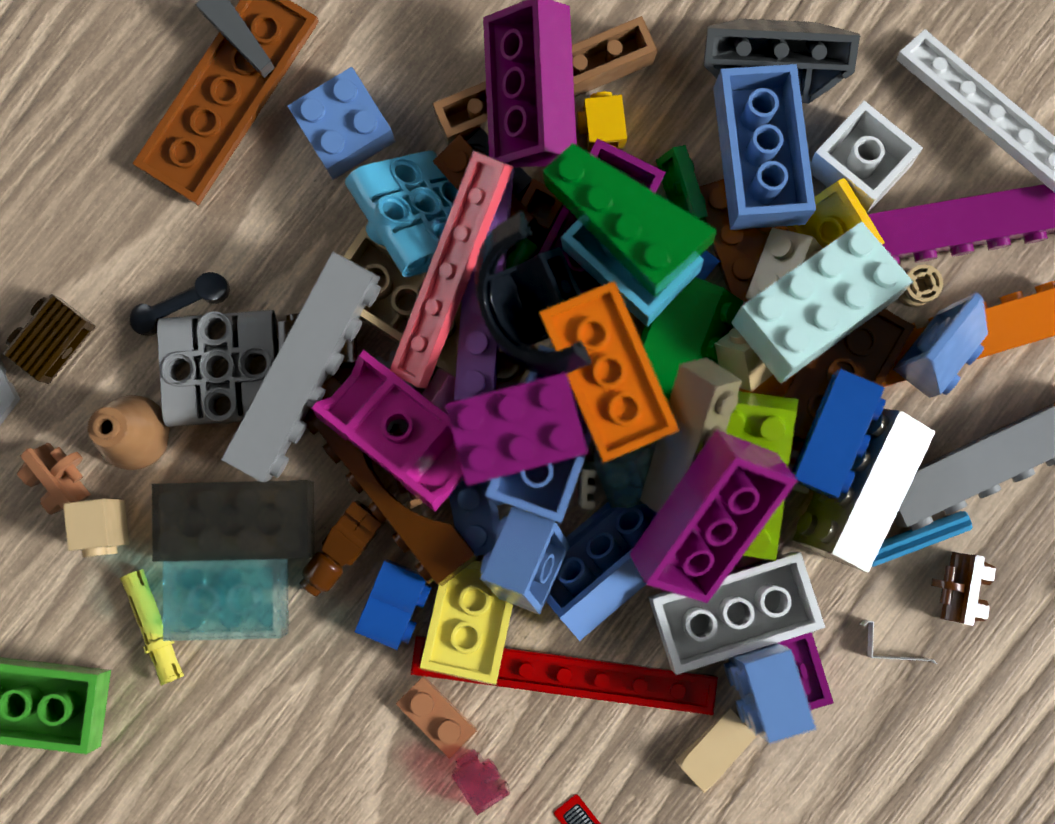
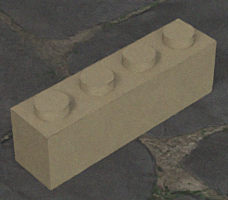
[640,358,742,513]

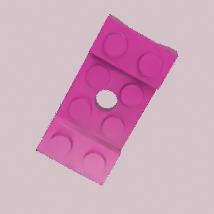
[312,350,464,512]

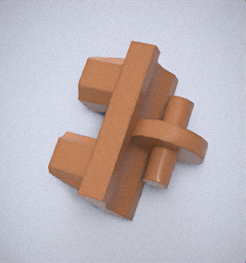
[17,443,91,515]

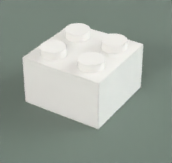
[810,101,923,214]

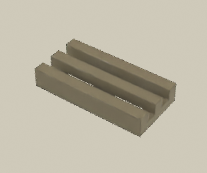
[577,461,596,509]

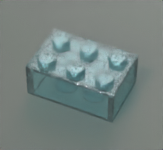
[163,558,289,641]

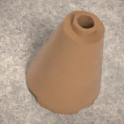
[87,395,170,470]

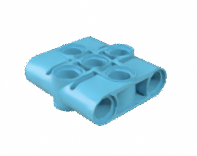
[345,150,458,277]

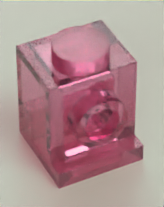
[452,748,510,815]

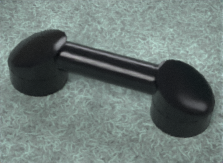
[129,272,230,336]

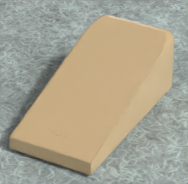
[675,708,757,793]

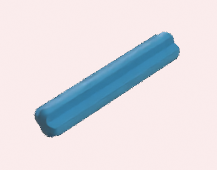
[871,511,973,567]

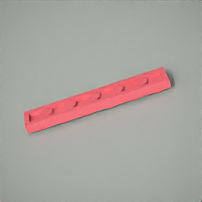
[390,151,513,388]

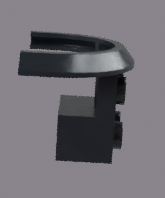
[475,212,592,376]

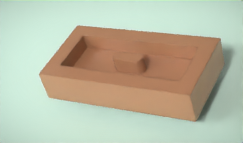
[396,676,477,759]

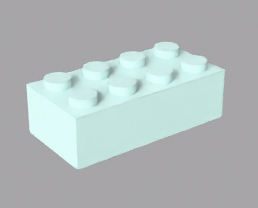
[731,222,913,384]

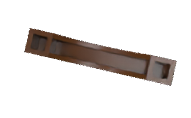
[303,375,478,586]

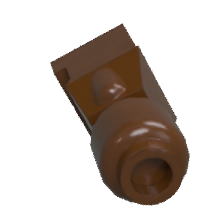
[299,500,386,597]

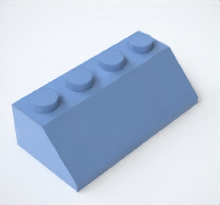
[546,476,657,641]

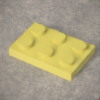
[420,561,513,685]

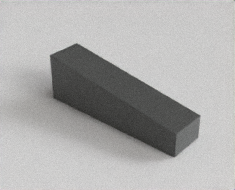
[195,0,275,78]

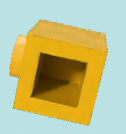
[577,91,627,152]

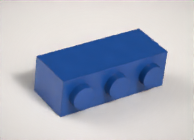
[791,369,886,498]

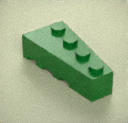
[542,143,717,298]

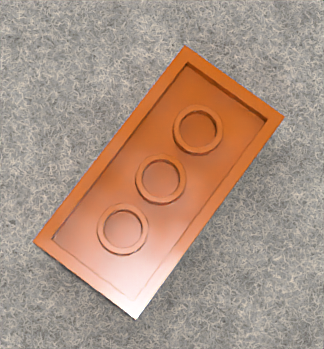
[539,281,679,463]

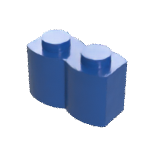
[355,559,432,650]

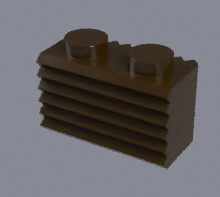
[3,294,96,384]

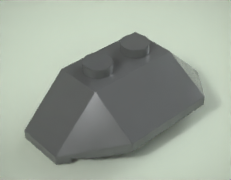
[703,19,860,103]

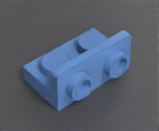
[449,480,504,556]

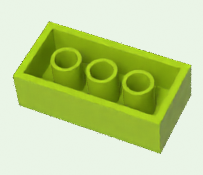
[726,391,799,561]

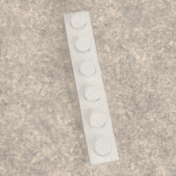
[897,29,1055,192]

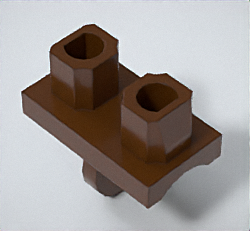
[931,552,996,626]

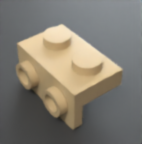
[746,227,823,300]

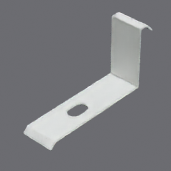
[860,620,937,664]

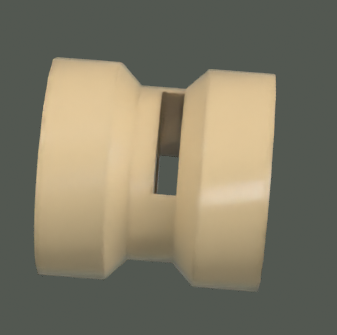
[899,264,943,307]

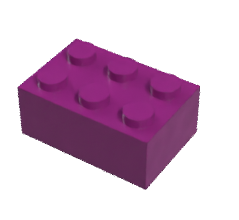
[445,373,588,486]

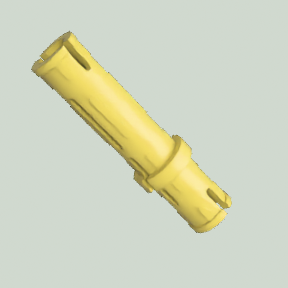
[120,569,184,685]

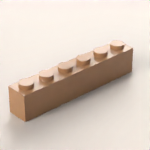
[432,16,657,145]

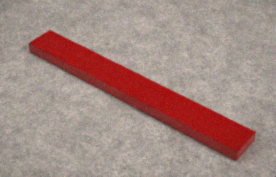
[410,635,718,715]

